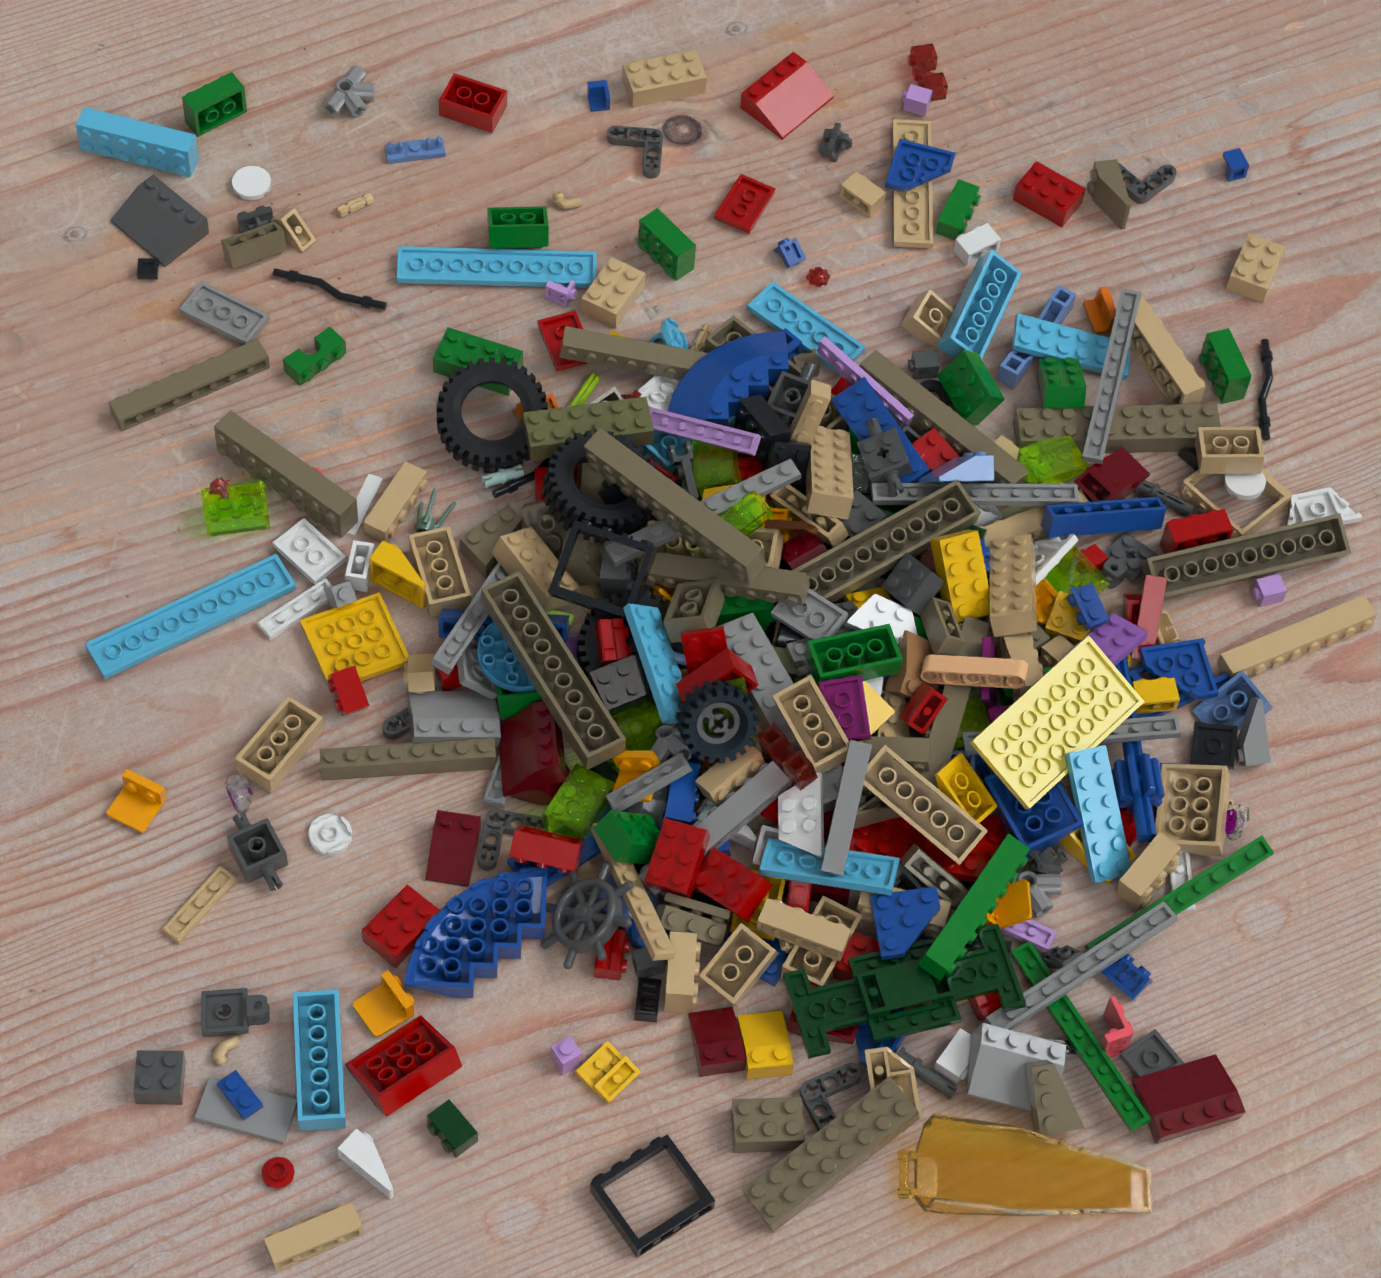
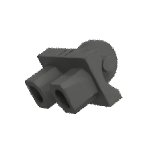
[819,123,853,162]
[236,205,273,233]
[1029,847,1068,874]

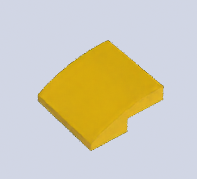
[574,1041,641,1104]

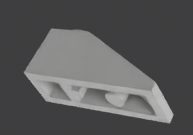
[1235,697,1271,767]

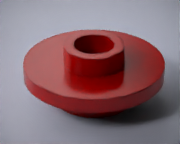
[262,1157,295,1189]

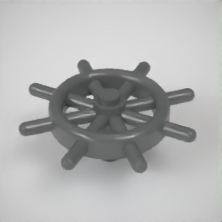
[541,861,634,969]

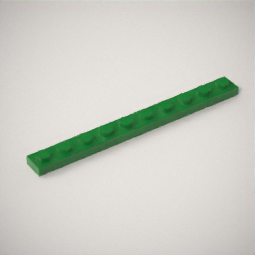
[1084,835,1274,951]
[1010,941,1151,1133]

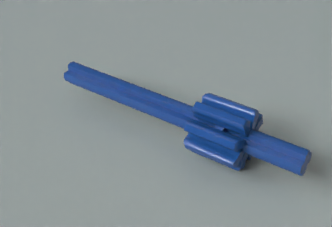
[1112,656,1165,843]

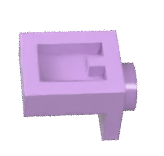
[545,280,577,307]

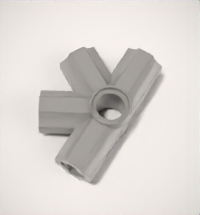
[323,65,374,117]
[650,723,692,764]
[1006,871,1061,917]

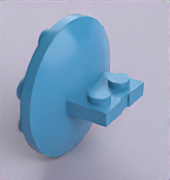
[477,622,536,692]

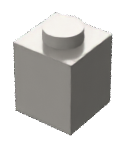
[323,580,357,608]

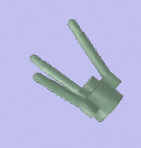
[415,488,456,533]

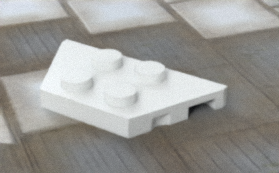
[1287,487,1362,525]
[1034,534,1078,585]
[844,594,917,647]
[778,772,824,858]

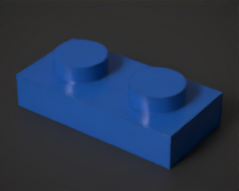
[217,1070,263,1120]

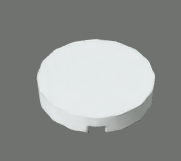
[232,166,272,201]
[1224,471,1266,500]
[308,813,352,856]

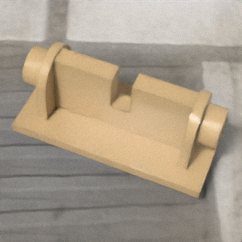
[1157,609,1181,645]

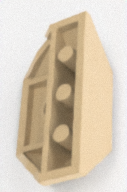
[865,1047,921,1137]

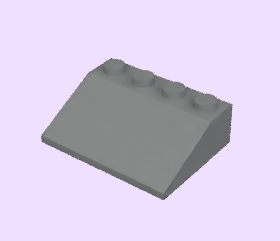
[407,691,501,750]
[966,1023,1066,1112]

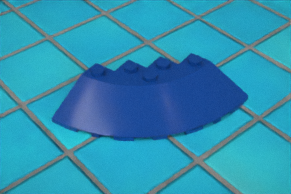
[668,331,789,427]
[405,867,548,998]

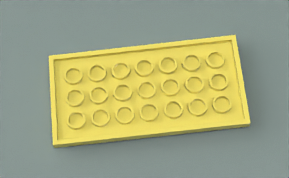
[970,636,1145,810]

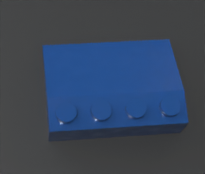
[983,773,1084,858]

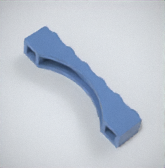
[997,285,1076,389]

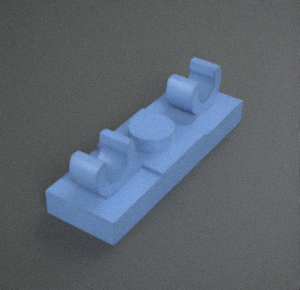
[385,136,445,164]

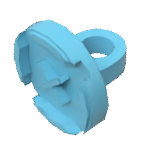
[650,318,688,349]

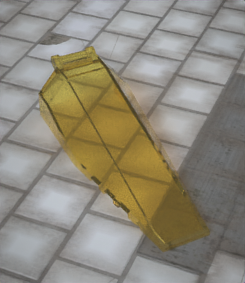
[897,1113,1152,1216]

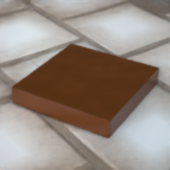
[764,520,818,536]

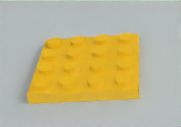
[300,592,409,683]

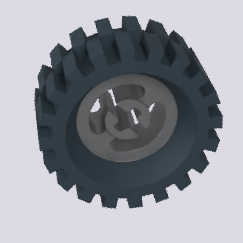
[676,680,759,764]

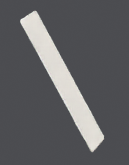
[347,474,383,535]

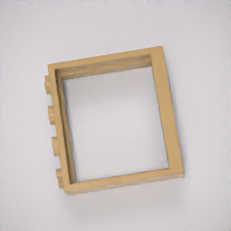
[1179,468,1293,539]

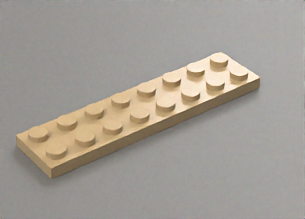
[892,119,933,248]

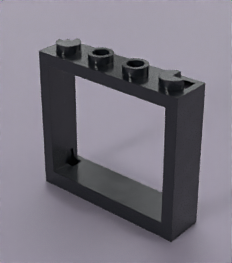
[548,520,657,622]
[590,1134,715,1258]

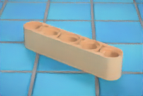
[920,655,1029,689]

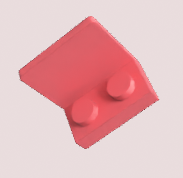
[1101,996,1134,1058]

